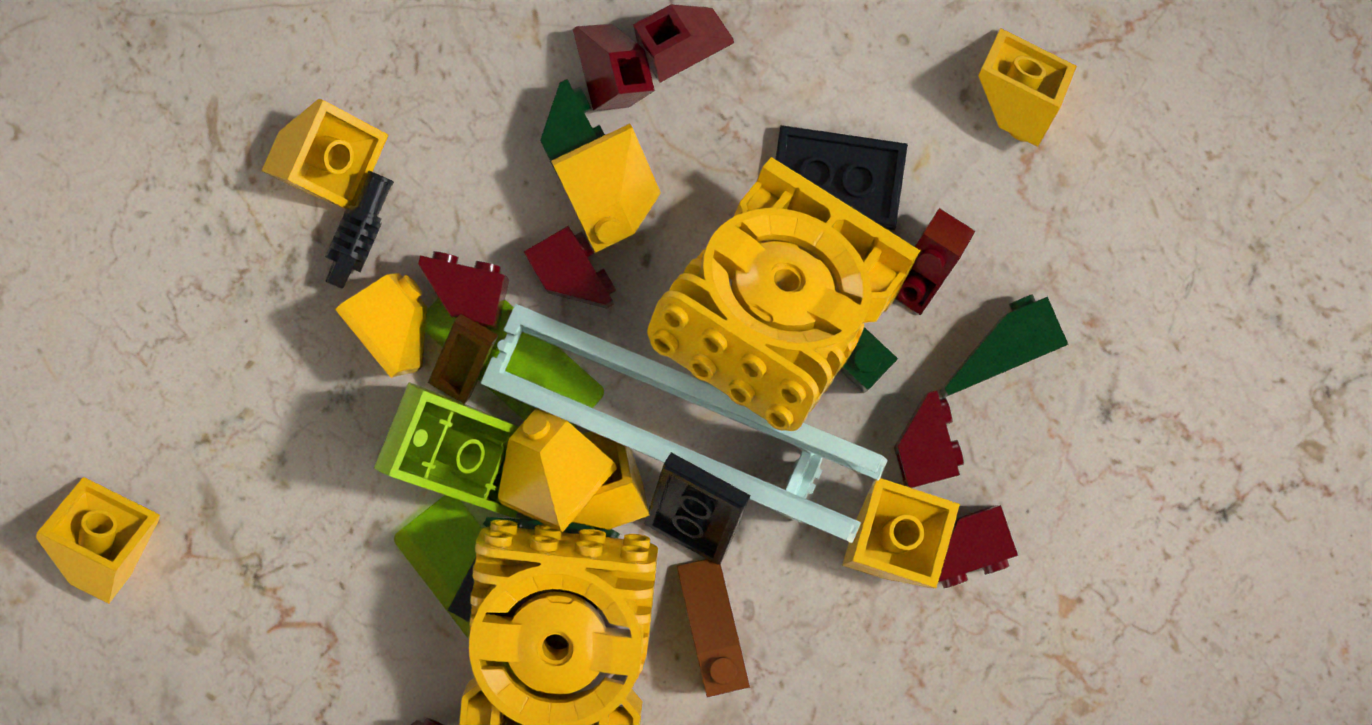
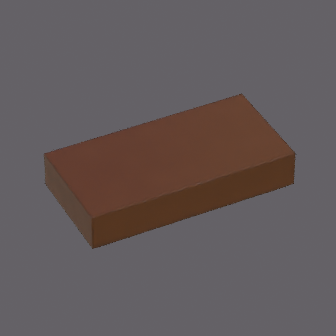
[428,314,498,404]

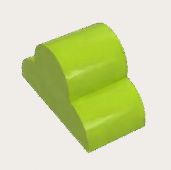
[374,382,520,518]

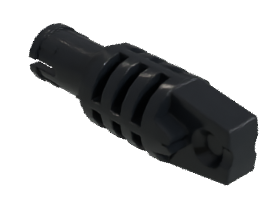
[325,171,394,289]

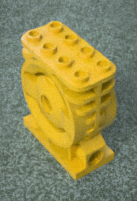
[647,157,921,431]
[459,520,659,725]

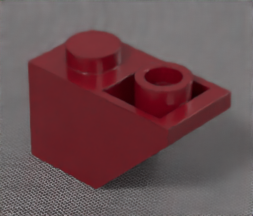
[633,4,734,83]
[573,24,655,111]
[895,208,976,315]
[524,225,616,309]
[418,251,509,330]
[894,390,964,488]
[938,505,1018,588]

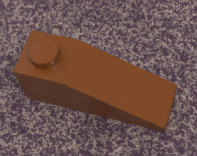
[677,559,750,698]

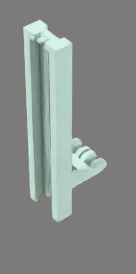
[480,303,888,543]

